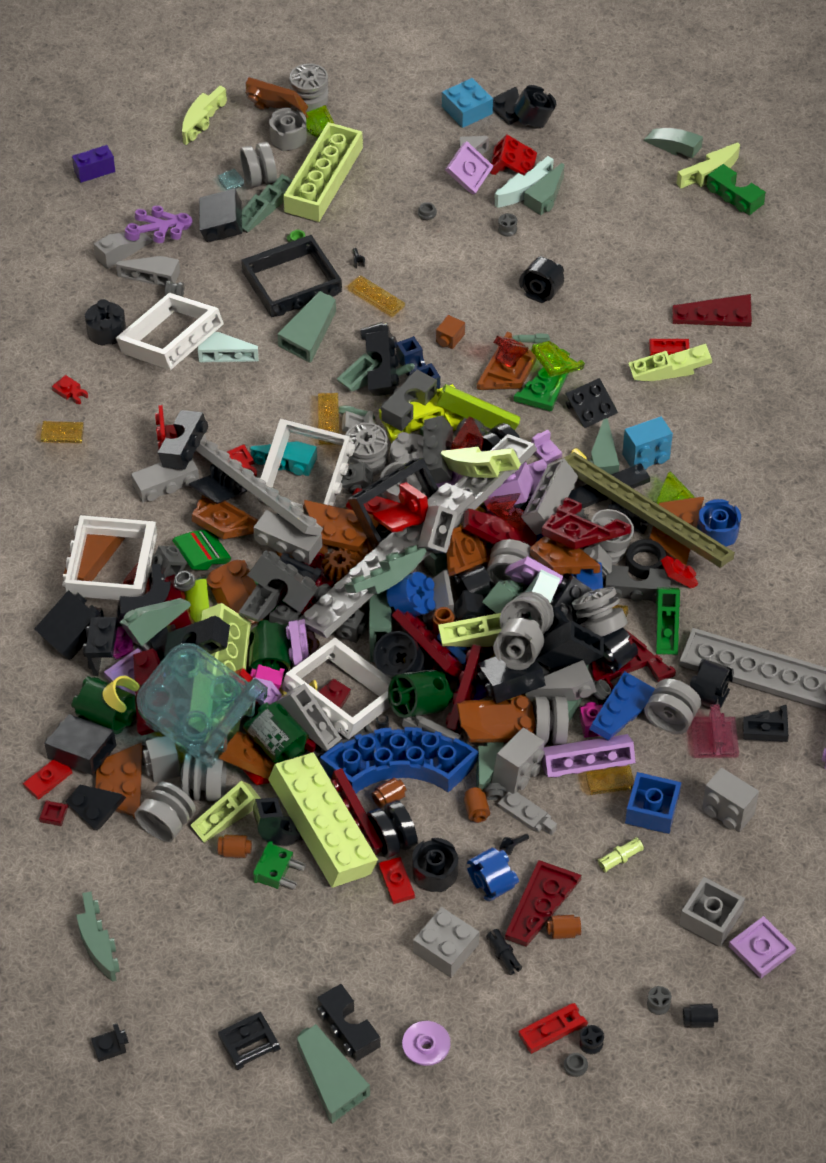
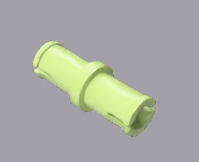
[598,837,644,873]

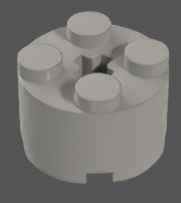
[269,108,307,151]
[390,432,423,464]
[493,618,544,670]

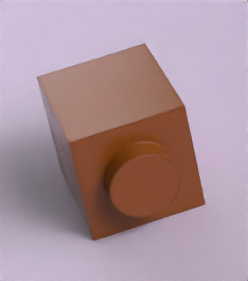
[436,315,465,350]

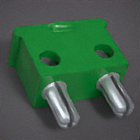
[253,841,306,890]

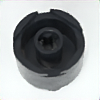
[513,85,557,128]
[519,256,564,303]
[85,299,126,346]
[453,565,493,599]
[596,627,638,674]
[690,659,734,709]
[412,838,459,892]

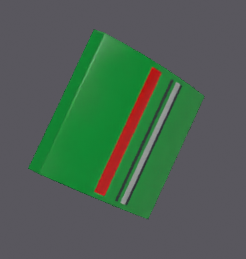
[172,530,232,570]

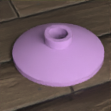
[402,1021,450,1066]

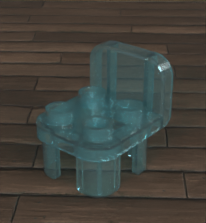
[137,643,268,768]

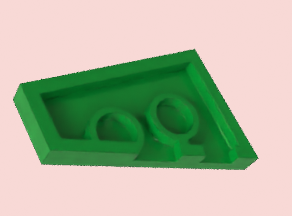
[514,359,571,411]

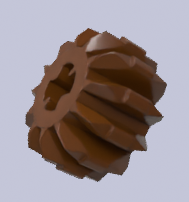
[322,547,358,582]

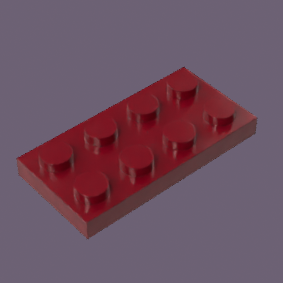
[392,609,466,679]

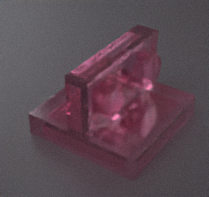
[691,704,739,758]

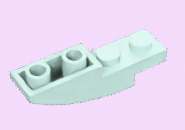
[494,156,554,208]

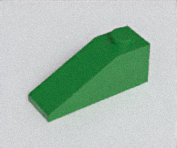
[656,587,680,655]

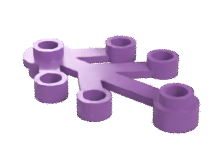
[124,205,193,243]

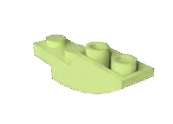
[182,86,227,145]
[677,143,740,189]
[628,344,712,381]
[441,447,521,478]

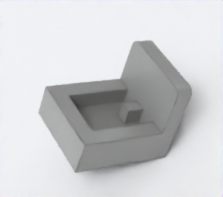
[342,411,375,432]

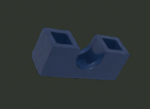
[396,336,441,389]

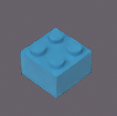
[442,78,493,128]
[622,416,673,469]

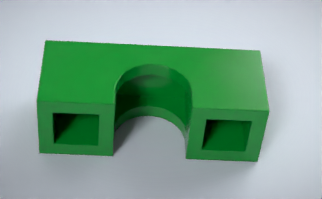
[707,164,766,216]

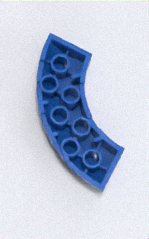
[320,727,479,793]

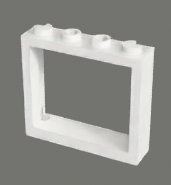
[116,293,224,370]
[255,419,355,514]
[62,515,157,600]
[281,638,392,739]

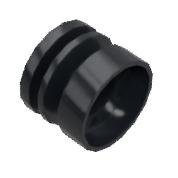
[373,631,428,679]

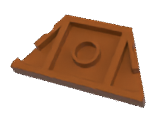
[477,331,537,390]
[192,495,259,539]
[649,497,704,565]
[303,500,381,551]
[447,525,491,576]
[530,536,600,574]
[218,731,275,779]
[96,743,143,819]

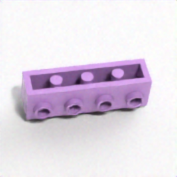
[542,734,636,777]

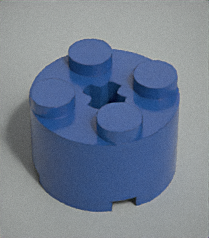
[697,499,741,547]
[387,572,436,617]
[467,847,519,902]

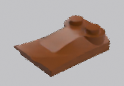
[245,77,308,118]
[206,560,270,625]
[457,695,536,743]

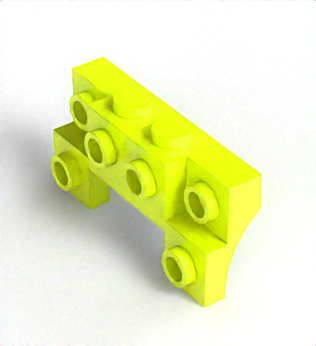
[379,384,465,444]

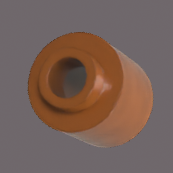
[432,607,454,636]
[371,778,406,808]
[463,787,490,823]
[218,834,252,858]
[547,915,581,939]

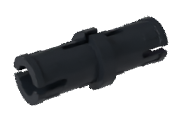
[486,929,522,975]

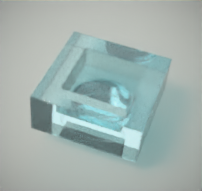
[218,168,244,191]

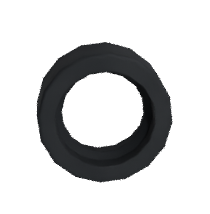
[625,539,666,579]

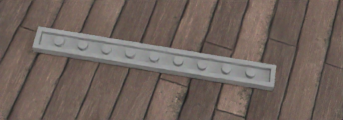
[196,435,323,536]

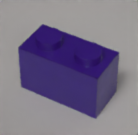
[72,145,116,183]

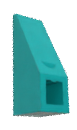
[250,441,317,476]

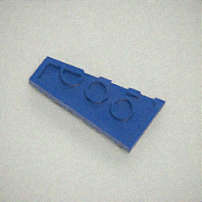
[589,671,655,740]

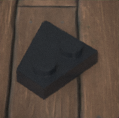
[65,784,126,831]

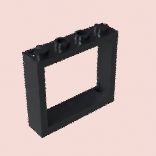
[241,235,342,318]
[348,458,438,550]

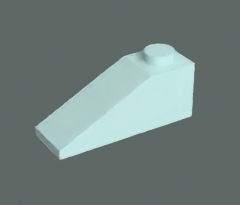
[198,332,259,362]

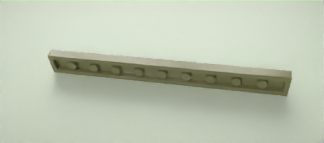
[564,452,735,568]

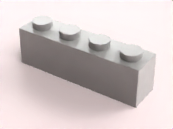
[522,458,578,535]

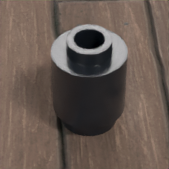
[683,1003,718,1028]

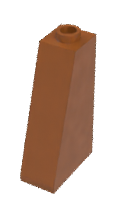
[63,534,126,582]

